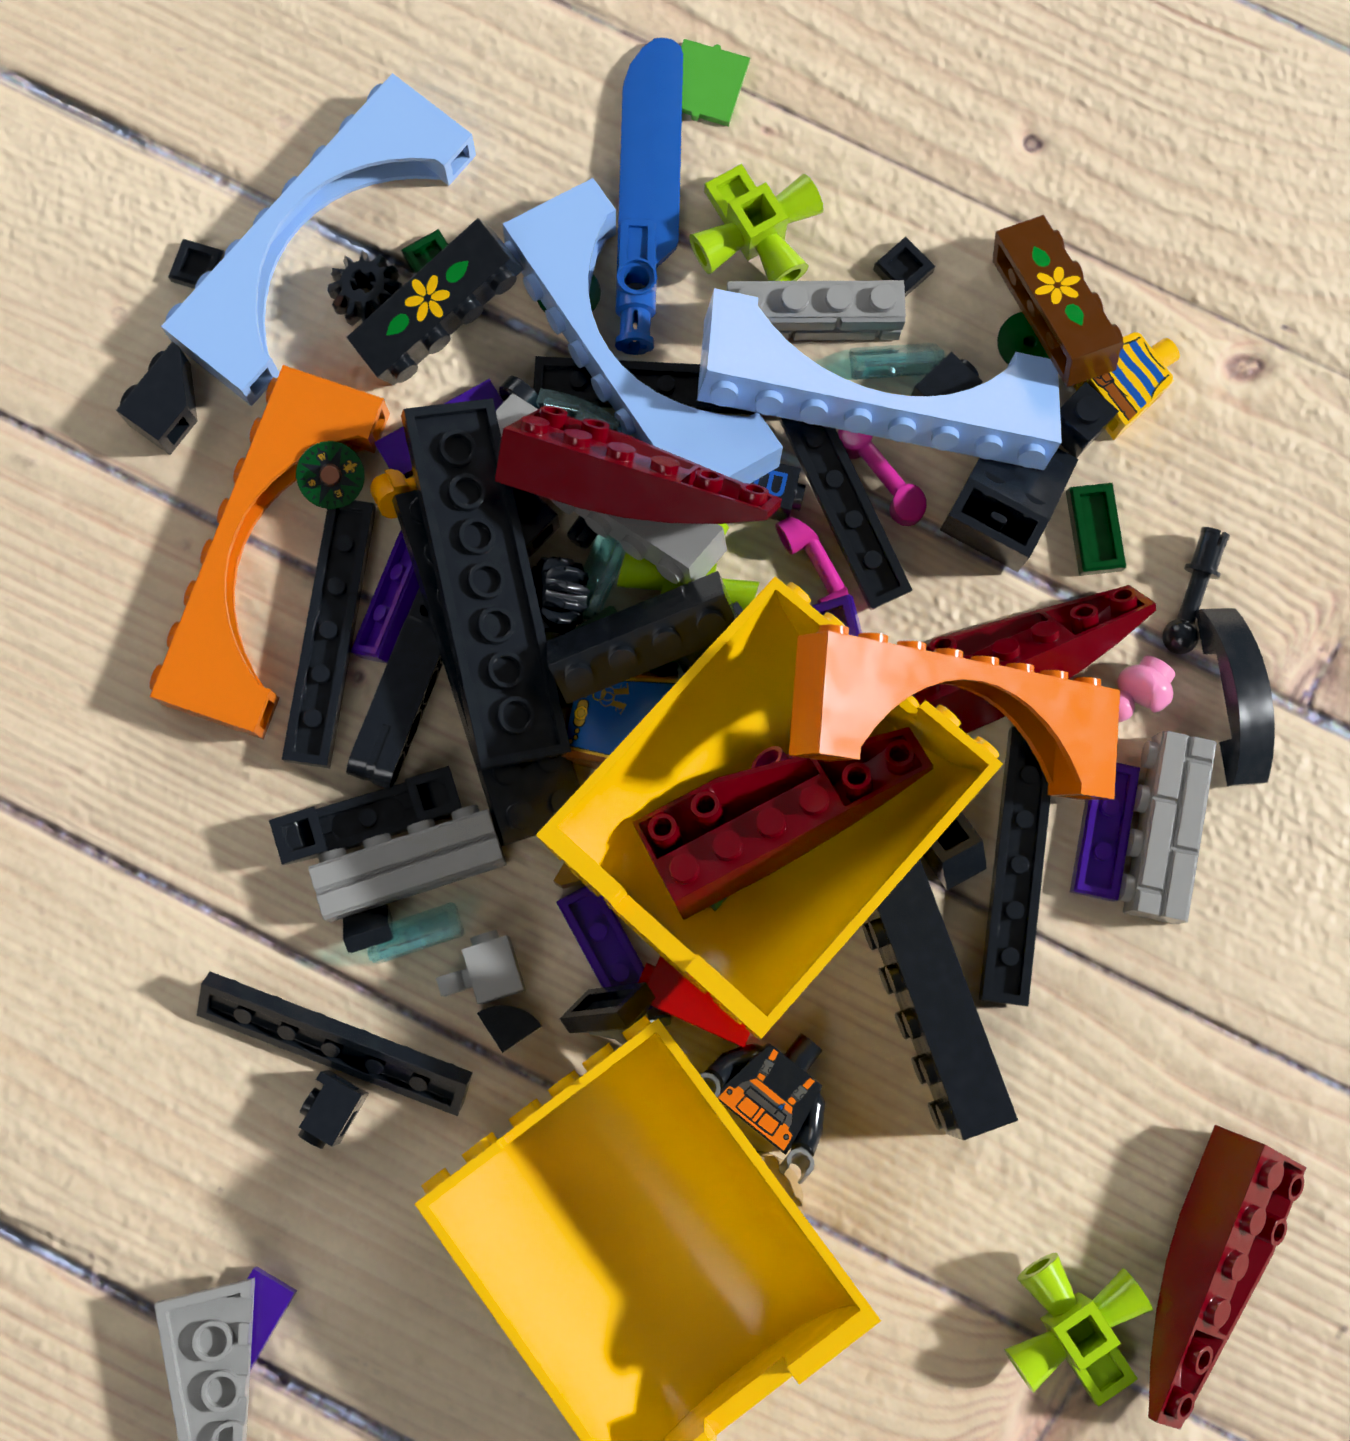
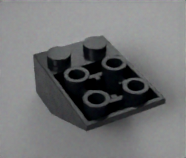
[940,448,1079,572]

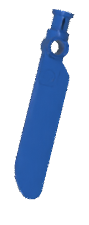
[615,38,683,355]

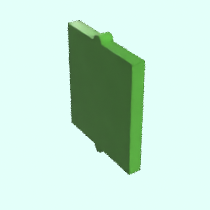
[681,39,750,127]

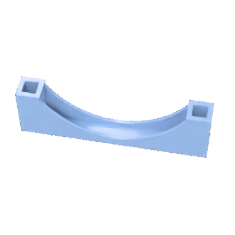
[161,73,476,406]
[503,178,783,483]
[697,288,1062,470]

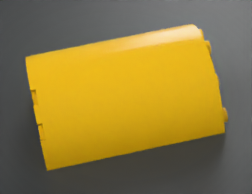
[536,576,1003,1040]
[414,1015,881,1441]

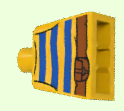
[1073,332,1180,440]

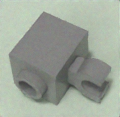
[436,930,526,1005]

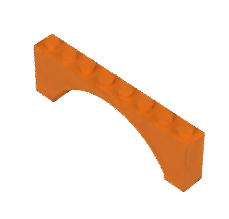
[150,365,390,740]
[789,624,1120,800]

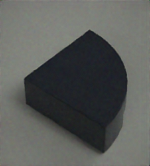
[477,1005,542,1053]

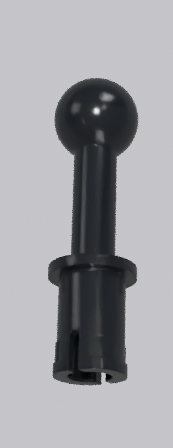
[1162,527,1230,654]

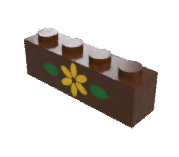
[992,215,1124,387]

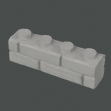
[727,280,906,341]
[1119,731,1217,924]
[308,805,507,922]

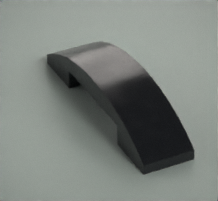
[1195,608,1275,787]
[269,766,462,865]

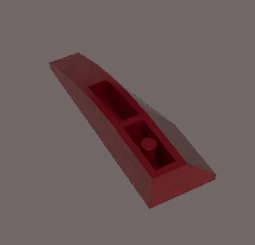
[495,406,782,524]
[912,585,1156,734]
[632,727,934,920]
[1148,1125,1307,1430]

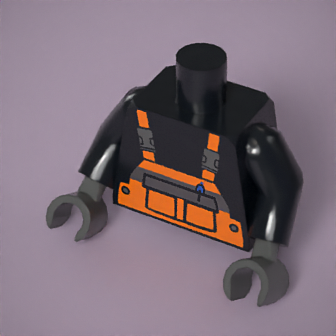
[700,1033,825,1184]

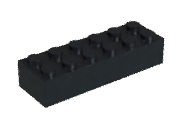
[862,859,1018,1141]

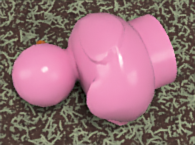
[1117,656,1175,722]

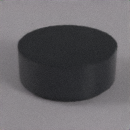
[499,376,543,409]

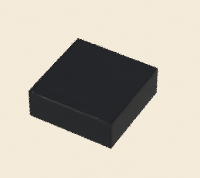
[873,236,935,297]
[168,239,225,289]
[343,904,394,953]

